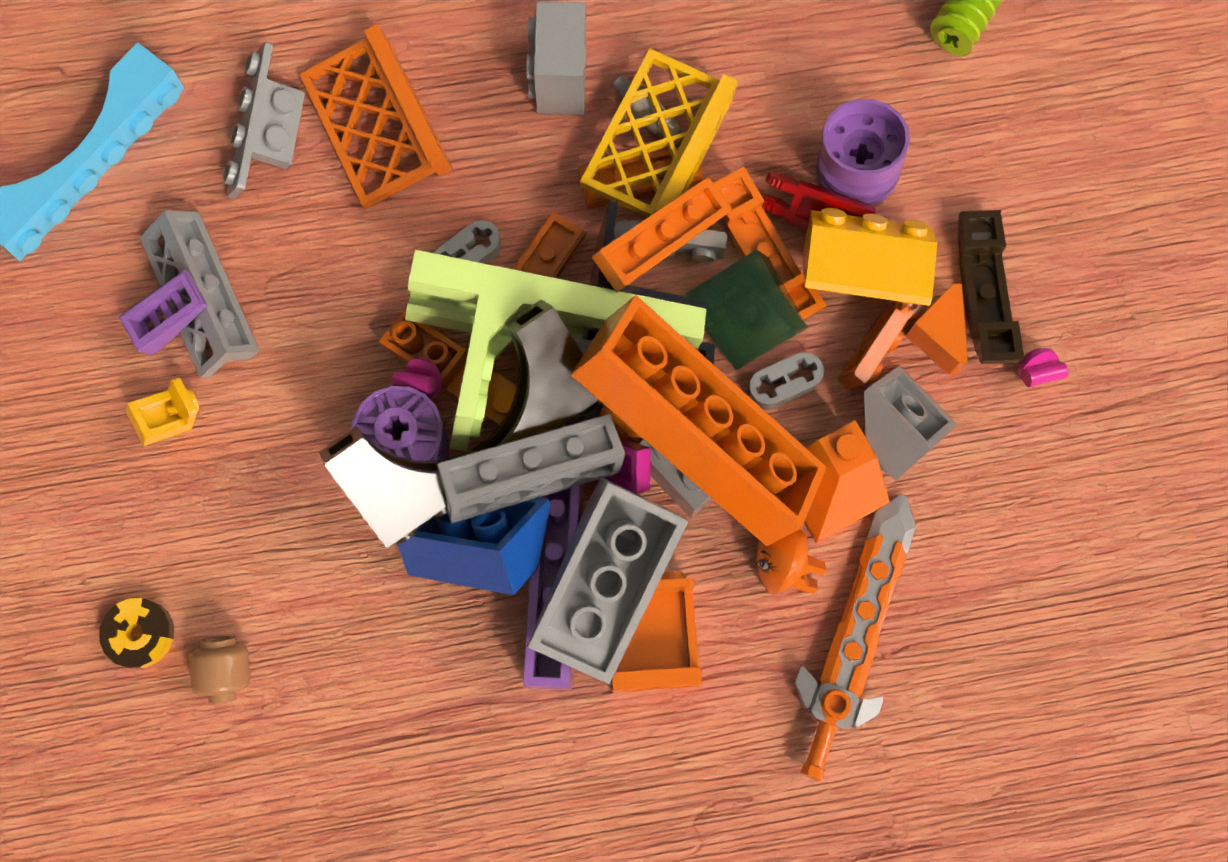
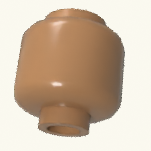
[189,636,250,704]

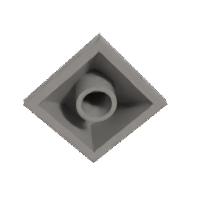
[864,365,957,481]

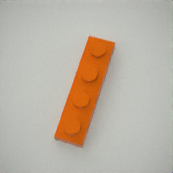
[592,177,732,292]

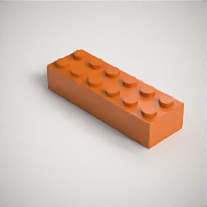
[571,295,827,546]

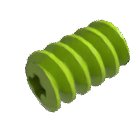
[930,0,1003,57]

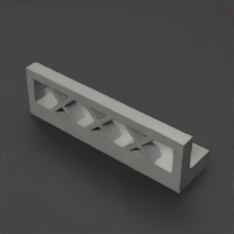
[140,210,260,378]
[437,414,625,523]

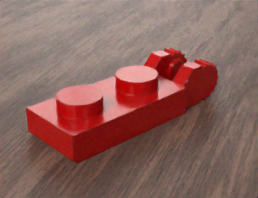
[761,171,876,229]

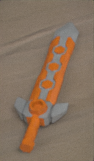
[795,494,916,782]

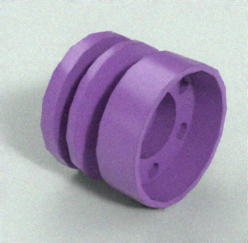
[816,99,910,206]
[351,386,450,461]

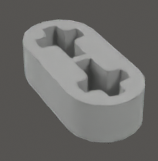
[434,220,501,264]
[747,352,824,410]

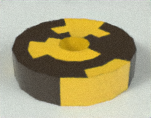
[99,598,174,669]

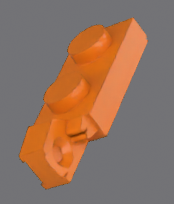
[838,301,924,389]

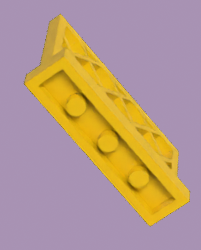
[580,48,738,218]

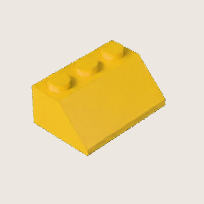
[802,208,937,306]

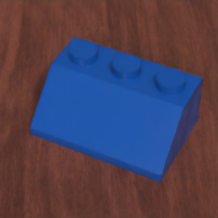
[397,498,550,595]

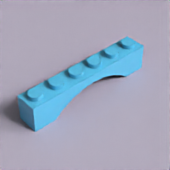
[0,42,185,262]

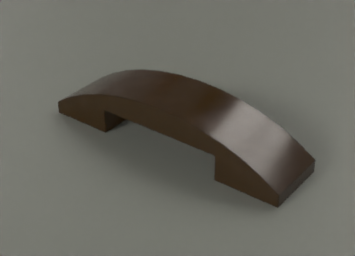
[958,210,1025,364]

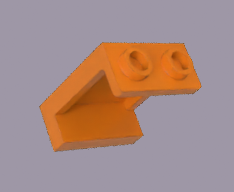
[612,571,702,693]

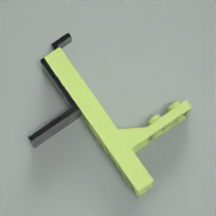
[405,200,715,452]

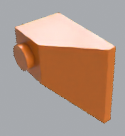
[804,420,890,543]

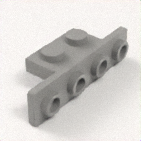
[223,41,305,200]

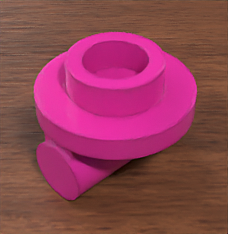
[1018,348,1068,387]
[392,357,442,399]

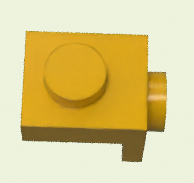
[125,378,199,446]

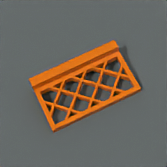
[299,23,454,209]

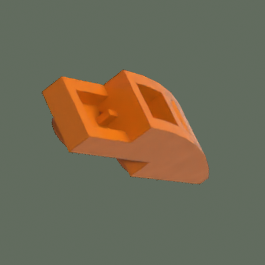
[378,310,517,427]

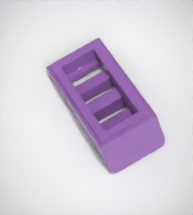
[119,270,208,355]

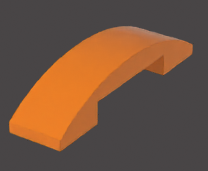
[713,167,827,327]

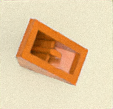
[906,283,968,375]

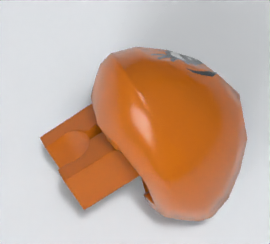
[755,529,826,595]

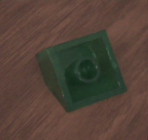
[685,249,808,370]

